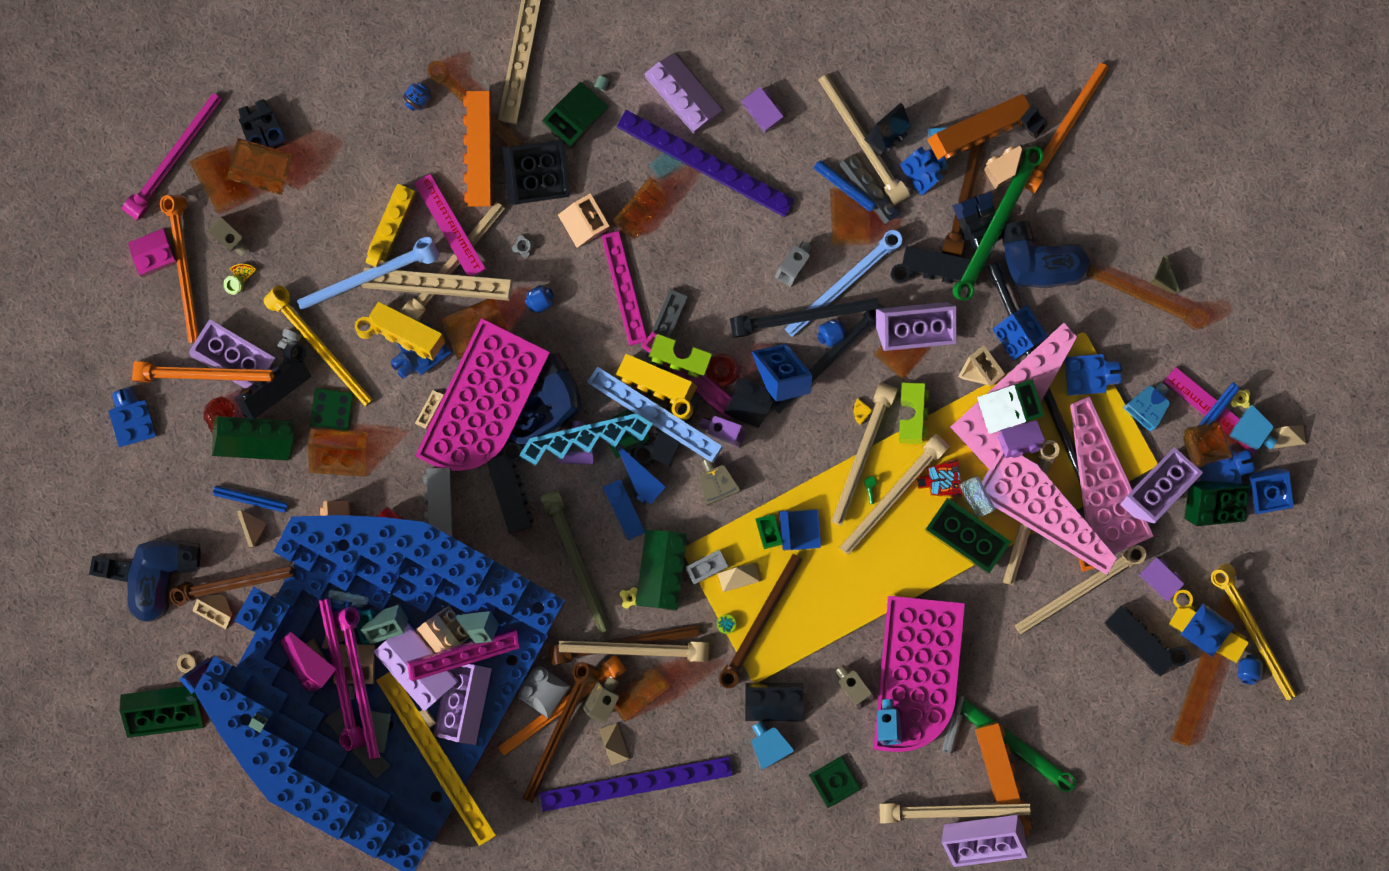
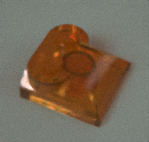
[874,345,927,380]
[1183,422,1233,467]

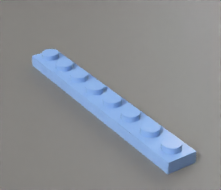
[587,366,723,463]

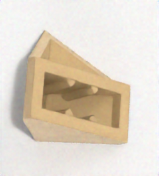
[958,345,1005,386]

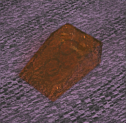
[830,189,870,246]

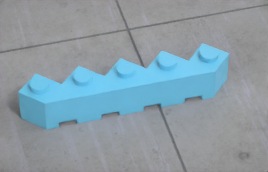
[519,413,653,466]

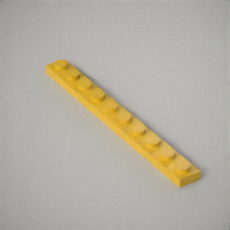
[376,672,496,846]

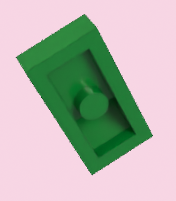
[755,514,783,549]

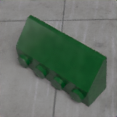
[212,416,294,461]
[636,529,687,611]
[120,686,204,738]

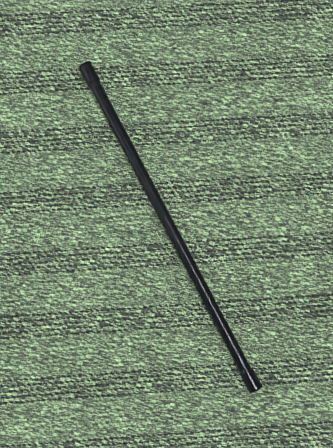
[987,262,1081,485]

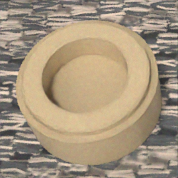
[177,654,197,673]
[419,710,436,727]

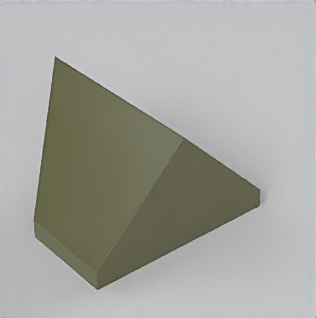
[1150,255,1180,294]

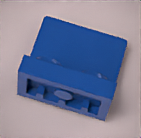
[993,305,1048,360]
[779,510,821,551]

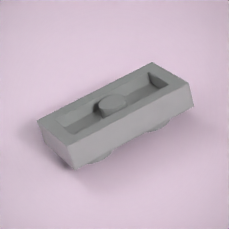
[685,550,728,584]

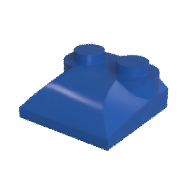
[1249,468,1294,514]
[1180,603,1235,657]

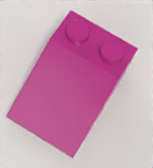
[280,632,336,693]

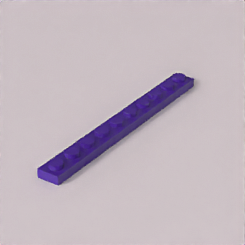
[617,110,794,217]
[539,757,733,812]

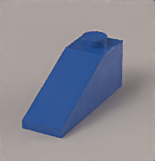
[619,448,665,504]
[603,479,645,540]

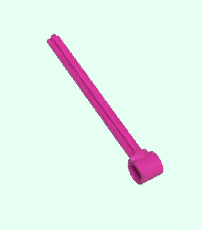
[122,93,222,221]
[319,598,366,751]
[333,607,380,760]

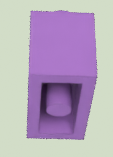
[742,87,784,133]
[998,420,1045,458]
[1138,557,1184,601]

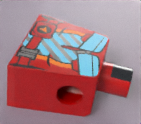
[917,459,963,497]

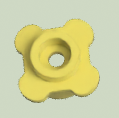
[1231,389,1250,408]
[620,587,638,609]

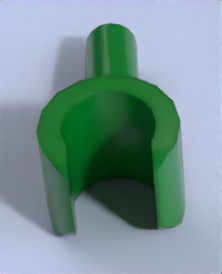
[864,476,877,504]

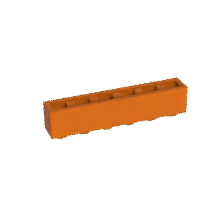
[463,91,493,207]
[927,94,1030,160]
[974,722,1032,836]

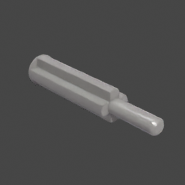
[942,695,964,753]

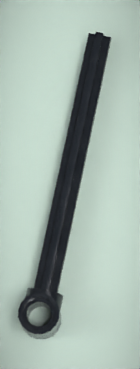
[730,298,879,338]
[771,304,884,414]

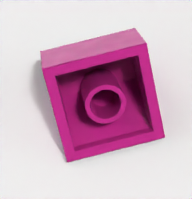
[128,228,177,278]

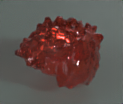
[705,353,742,386]
[203,396,236,435]

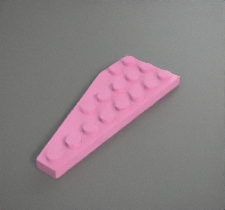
[951,323,1077,469]
[1070,397,1153,554]
[974,449,1117,575]

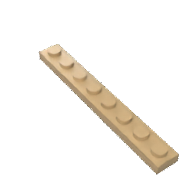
[498,0,541,125]
[361,268,513,301]

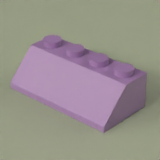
[645,53,723,134]
[876,302,956,351]
[189,319,276,388]
[1120,447,1203,523]
[373,622,459,711]
[433,664,492,745]
[942,815,1028,867]

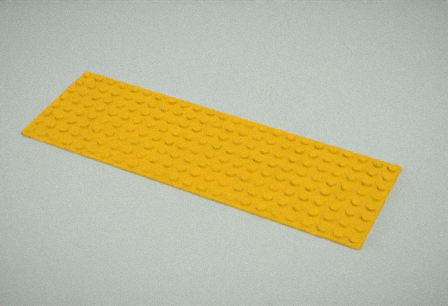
[684,332,1157,683]

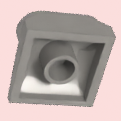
[517,665,571,719]

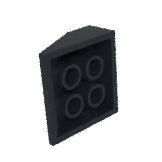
[502,140,570,205]

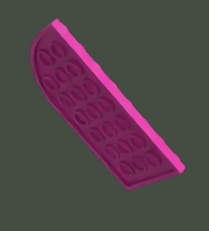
[415,318,551,471]
[873,596,966,752]

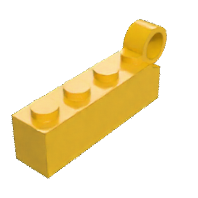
[366,183,416,267]
[355,302,445,360]
[616,354,697,420]
[1169,590,1249,663]

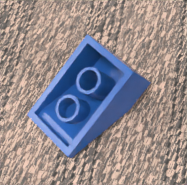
[752,344,812,401]

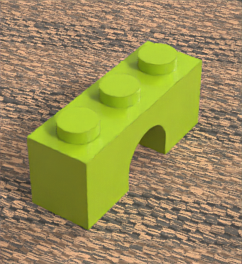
[649,334,712,378]
[899,383,929,444]

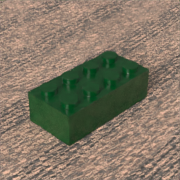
[924,498,1011,574]

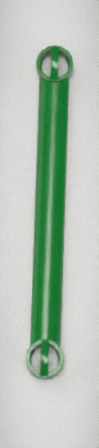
[953,146,1043,300]
[954,693,1076,792]

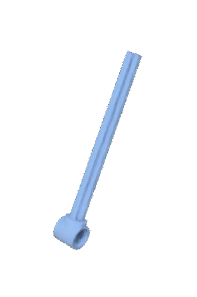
[785,230,902,337]
[297,237,440,310]

